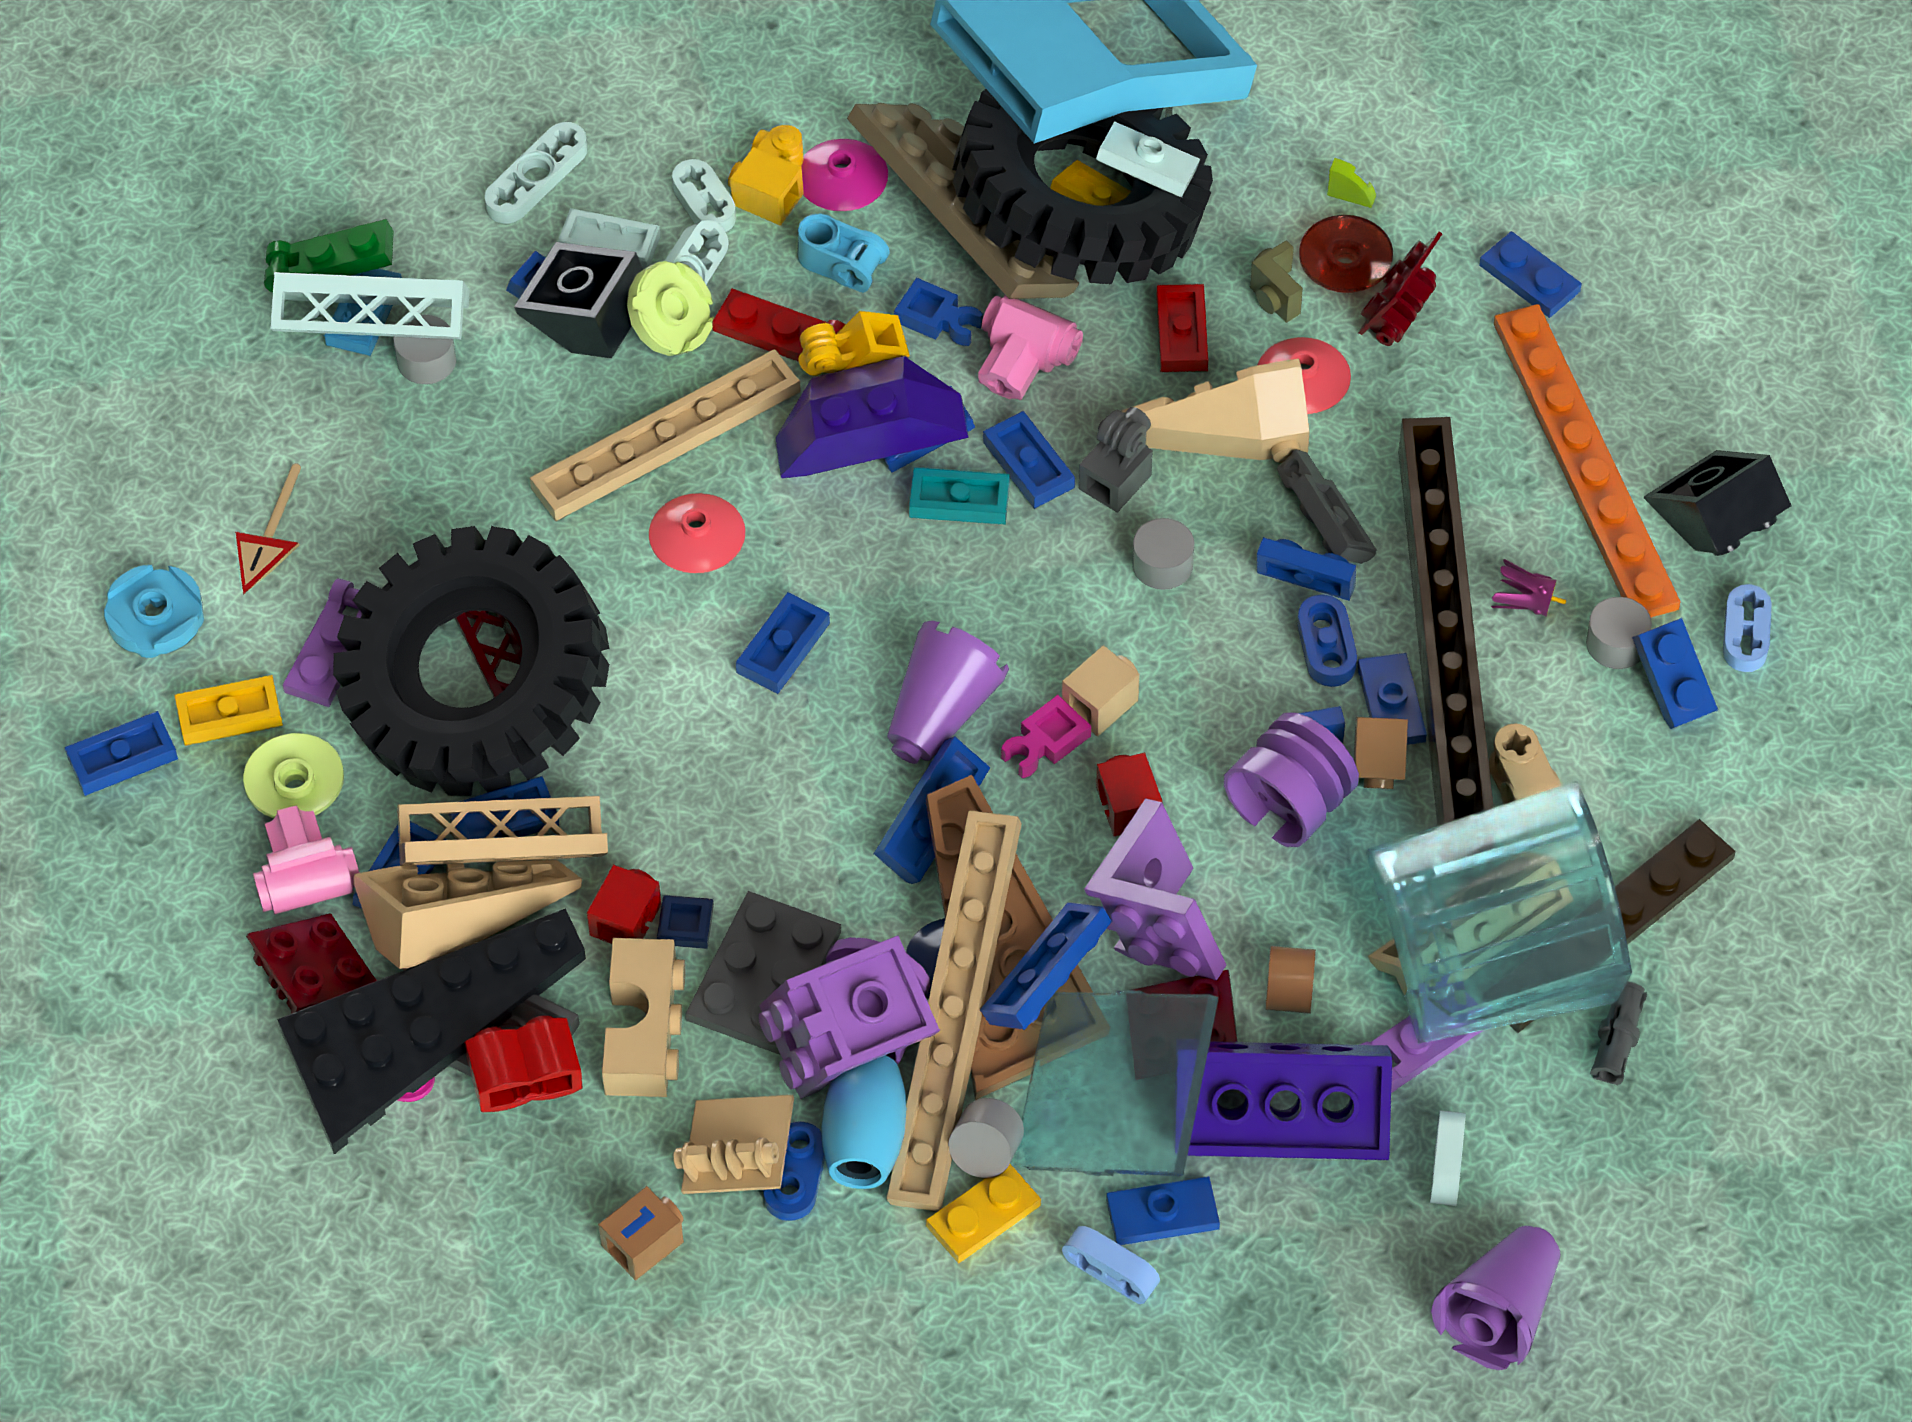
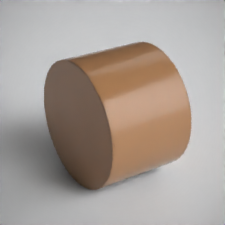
[1265,946,1316,1013]

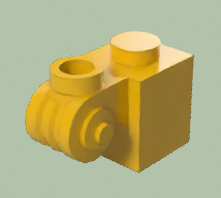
[728,125,804,226]
[798,311,910,376]

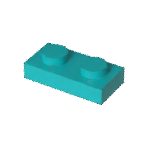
[909,467,1010,525]

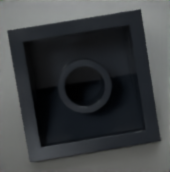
[514,242,643,358]
[1644,450,1792,556]

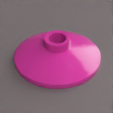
[801,139,888,211]

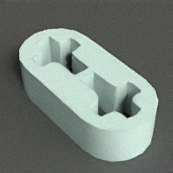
[672,159,736,232]
[1430,1110,1466,1206]

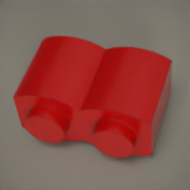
[465,1016,583,1112]

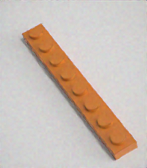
[1494,304,1681,617]

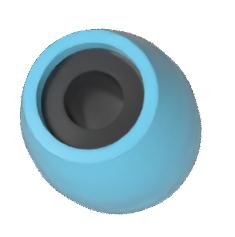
[821,1055,907,1189]

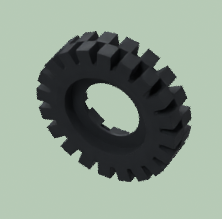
[952,89,1213,284]
[333,526,610,796]

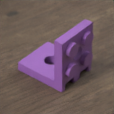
[1084,799,1227,980]
[759,935,940,1099]

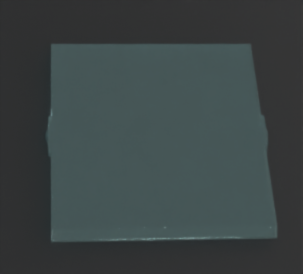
[1013,990,1219,1176]

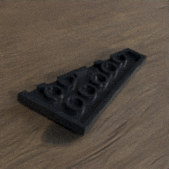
[277,908,586,1154]

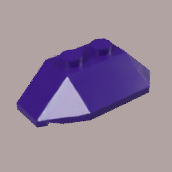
[775,356,969,479]

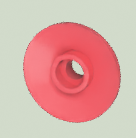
[1257,337,1351,414]
[649,493,745,573]

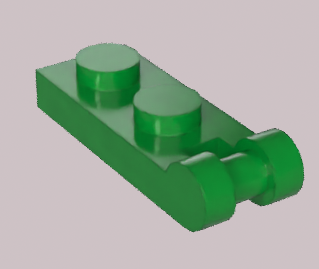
[264,219,394,293]

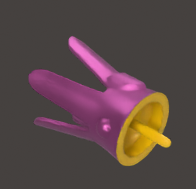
[1491,559,1566,616]

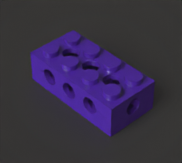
[1177,1041,1392,1160]

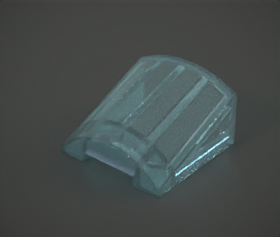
[1366,781,1632,1044]

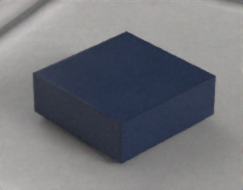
[657,895,714,949]

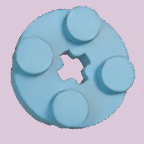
[104,565,204,658]

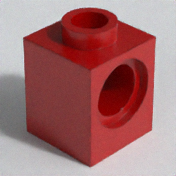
[1096,752,1163,837]
[587,864,662,944]

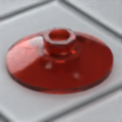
[1299,215,1393,293]

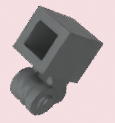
[1079,407,1153,513]

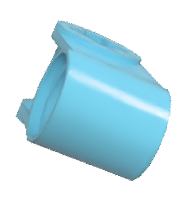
[797,213,890,293]

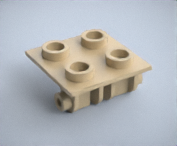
[674,1094,794,1194]

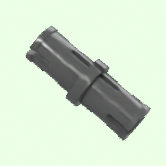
[1590,981,1647,1085]

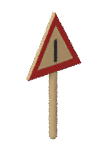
[235,463,301,595]

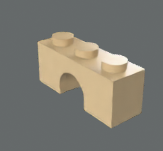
[602,938,685,1097]

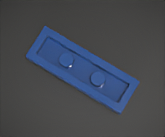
[873,736,990,884]
[980,902,1112,1030]

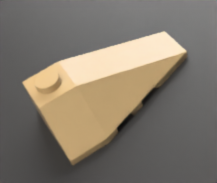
[1122,358,1310,463]
[354,860,582,970]

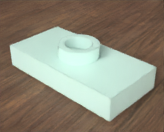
[1096,121,1200,197]
[558,208,661,269]

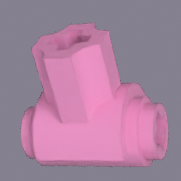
[978,295,1083,400]
[253,805,359,915]

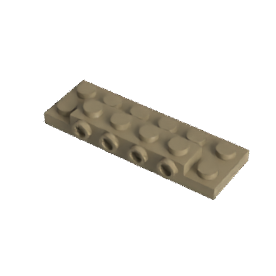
[847,103,1079,299]

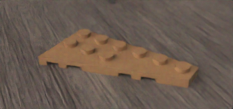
[926,775,1114,1100]

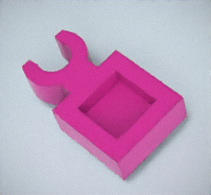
[1001,695,1091,778]

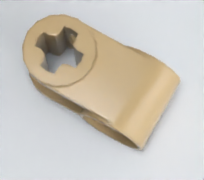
[1489,723,1565,825]

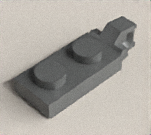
[1277,449,1377,564]

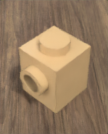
[1062,645,1140,737]

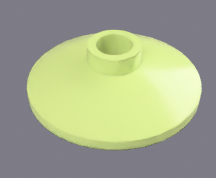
[243,733,344,818]

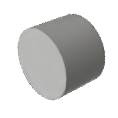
[394,315,456,384]
[1133,518,1194,590]
[1586,597,1652,669]
[948,1098,1024,1178]

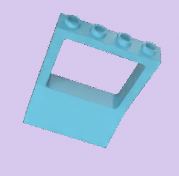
[930,0,1257,143]

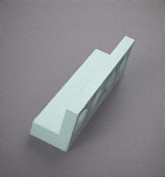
[270,272,470,340]

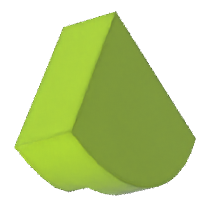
[1327,158,1376,208]

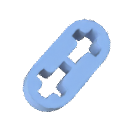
[1723,584,1772,672]
[1062,1226,1160,1304]

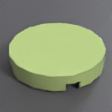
[627,261,714,356]

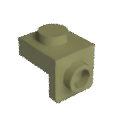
[1250,240,1303,323]

